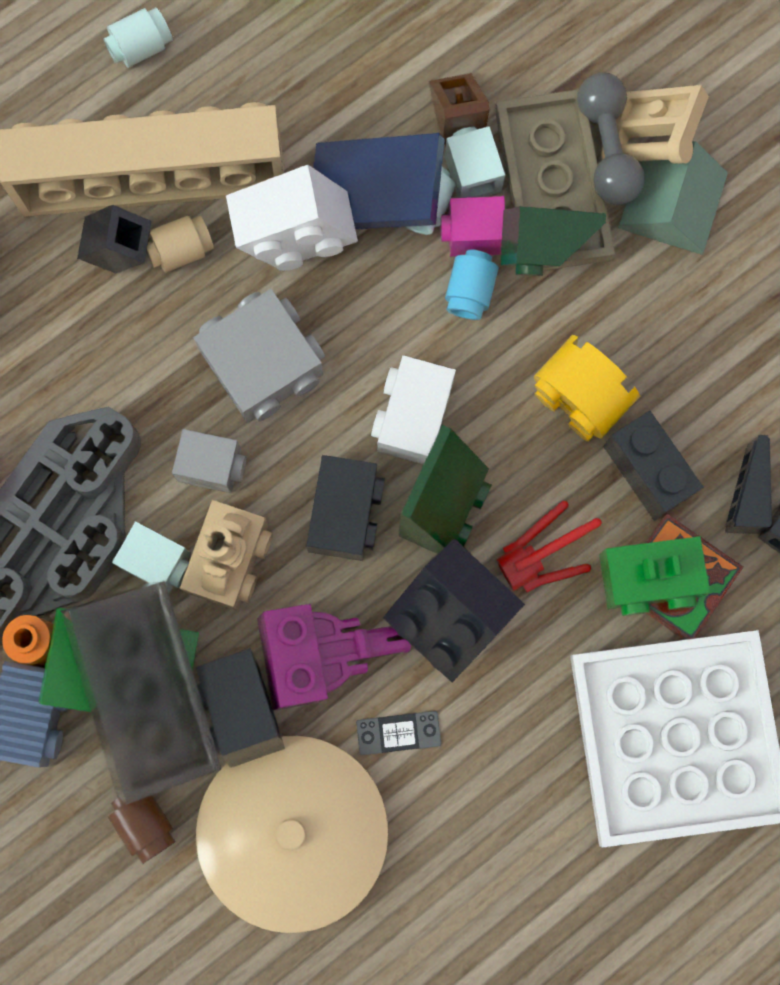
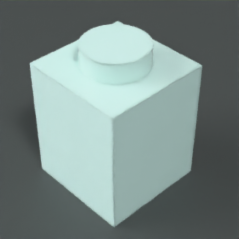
[445,126,505,198]
[112,521,191,594]

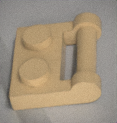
[602,85,709,164]

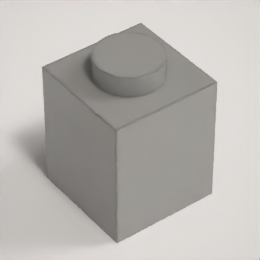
[172,429,247,493]

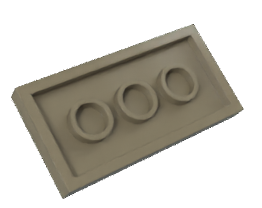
[495,89,615,271]

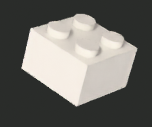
[226,165,358,271]

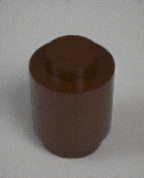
[108,787,176,864]

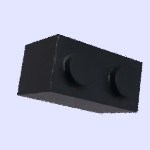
[603,410,704,521]
[306,455,385,561]
[193,648,285,768]

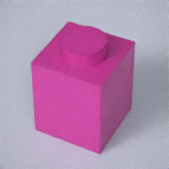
[440,196,505,257]

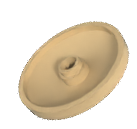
[196,736,388,933]

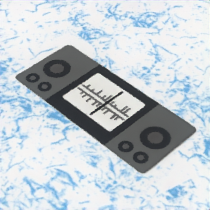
[356,711,441,755]

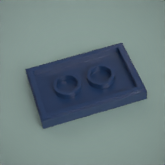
[313,133,445,229]

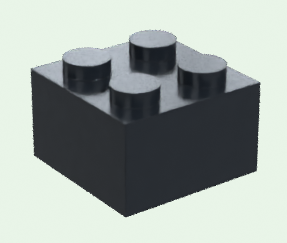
[383,539,525,683]

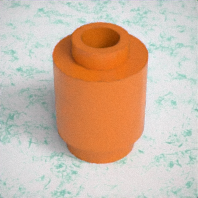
[2,615,54,666]

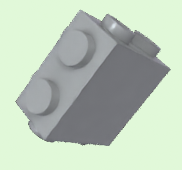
[193,289,325,423]

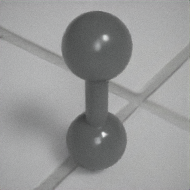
[577,72,645,205]

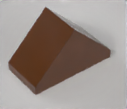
[429,73,490,145]

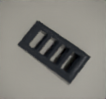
[725,435,772,534]

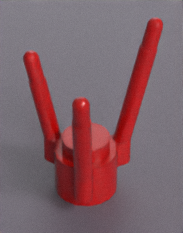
[496,501,602,593]

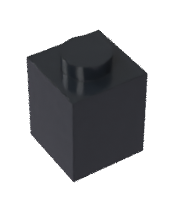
[77,205,152,273]

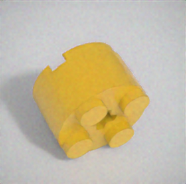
[534,335,640,442]

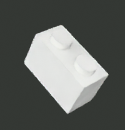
[371,355,456,464]

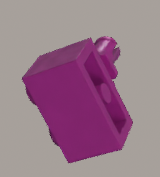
[257,604,411,711]

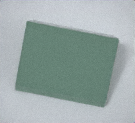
[618,141,728,255]

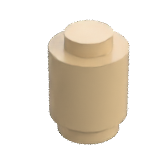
[146,215,214,273]

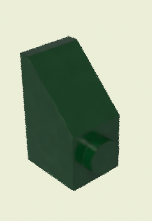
[500,206,606,276]

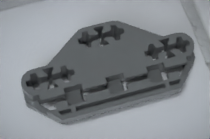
[0,406,141,647]

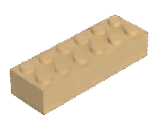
[0,102,284,217]

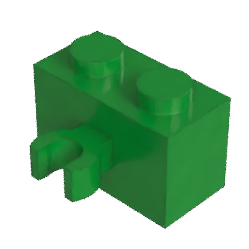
[599,536,710,616]

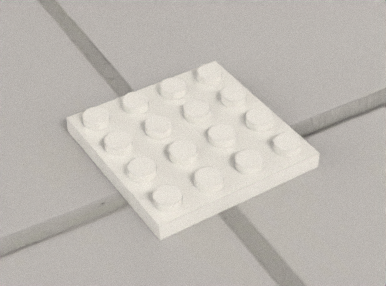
[570,630,780,847]

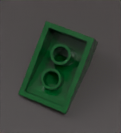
[399,425,492,554]

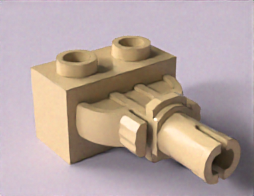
[180,500,273,611]

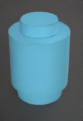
[445,250,499,320]

